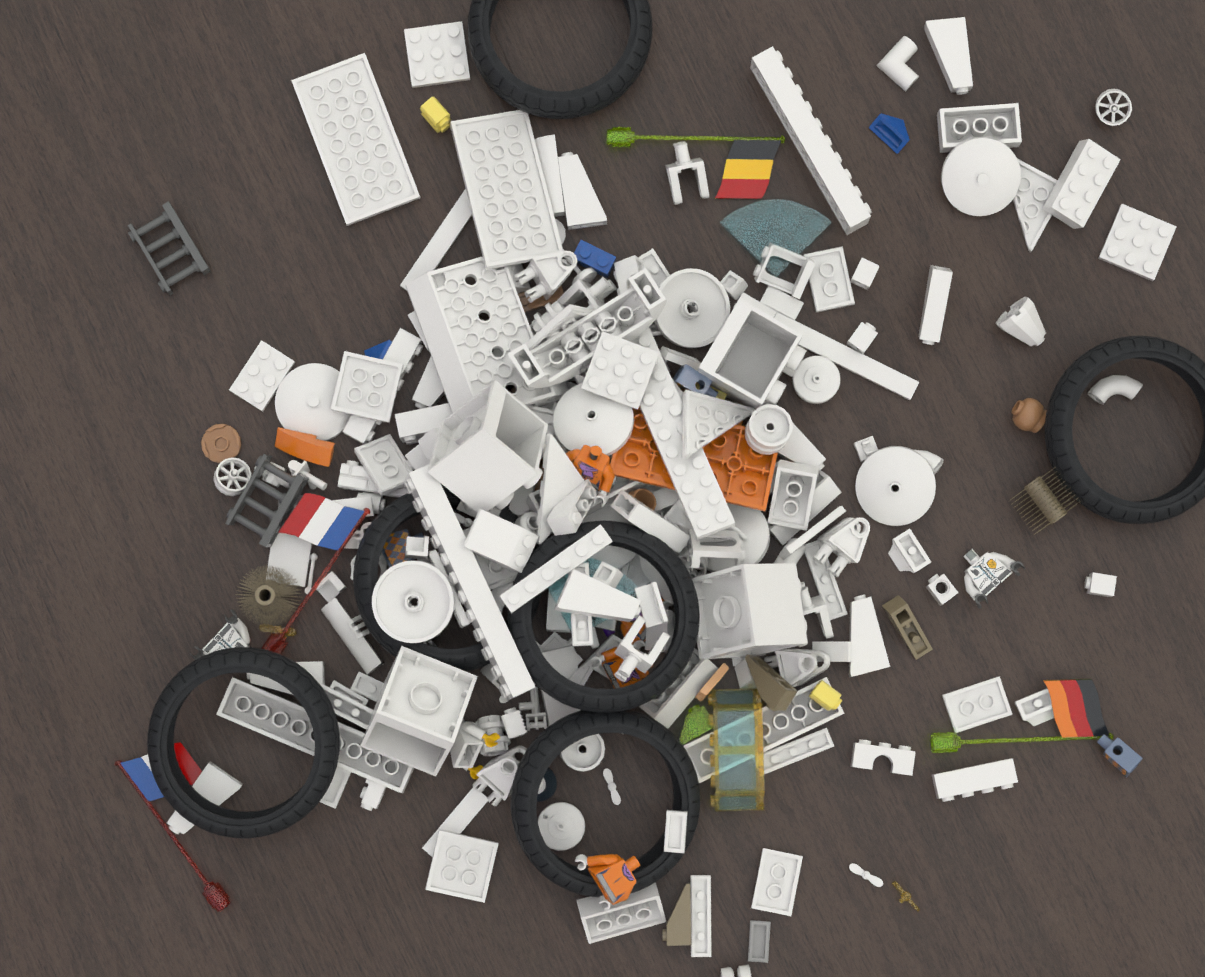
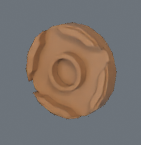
[201,424,242,464]

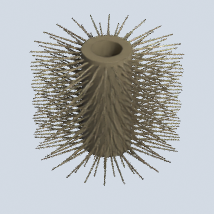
[1009,467,1081,535]
[235,565,302,626]

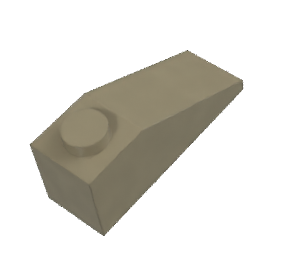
[882,595,933,660]
[745,655,798,711]
[662,883,691,946]

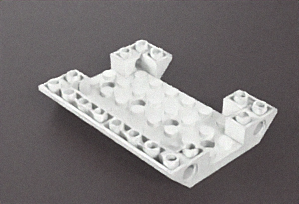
[406,256,569,414]

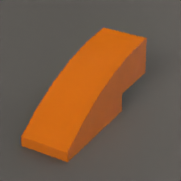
[275,427,335,467]

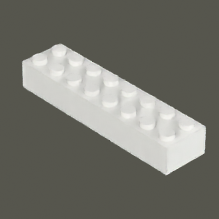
[684,677,844,783]

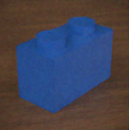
[574,240,616,278]

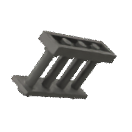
[128,201,211,296]
[225,454,309,547]

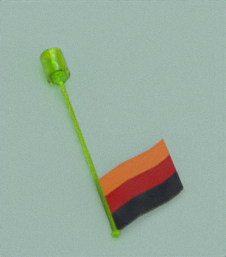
[930,679,1114,753]

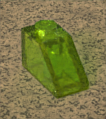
[679,704,716,745]

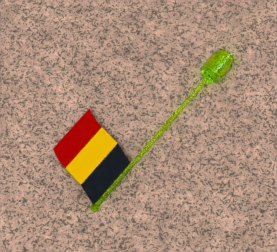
[607,127,785,199]

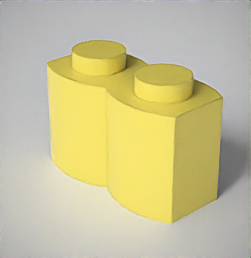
[420,96,451,133]
[808,680,842,711]

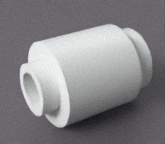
[357,491,386,514]

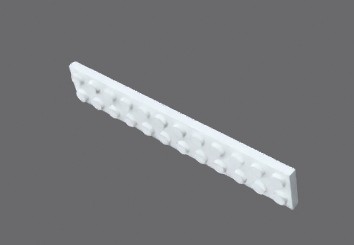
[631,327,735,540]

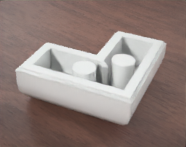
[877,36,919,92]

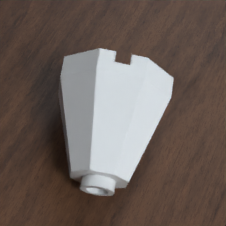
[996,297,1046,346]

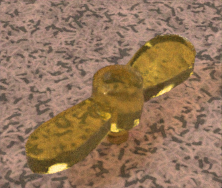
[259,623,297,637]
[892,881,920,912]

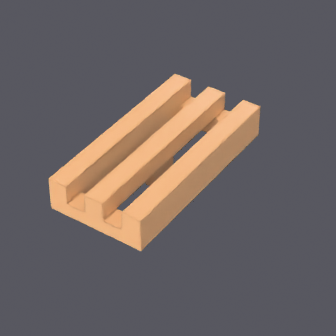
[695,663,729,702]

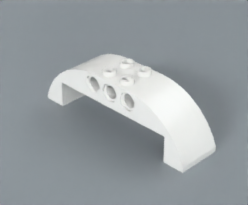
[508,268,667,388]

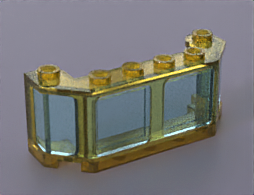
[708,688,765,811]

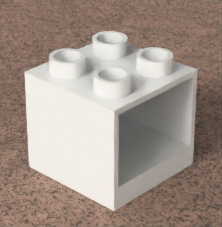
[698,298,807,410]
[427,380,548,513]
[692,563,808,659]
[360,646,478,776]

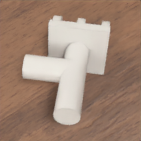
[288,460,327,490]
[519,687,547,731]

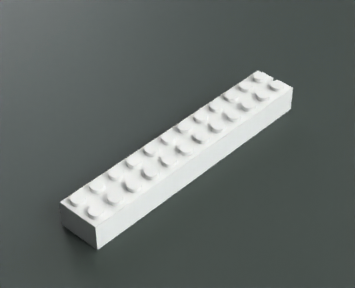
[404,464,535,700]

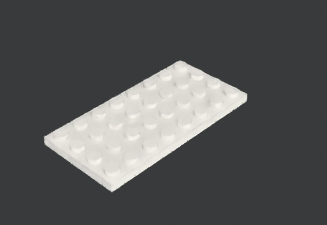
[291,53,420,226]
[450,110,563,270]

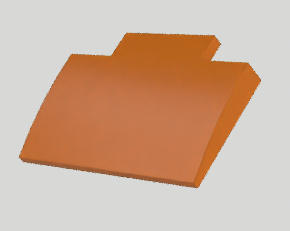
[610,407,778,512]

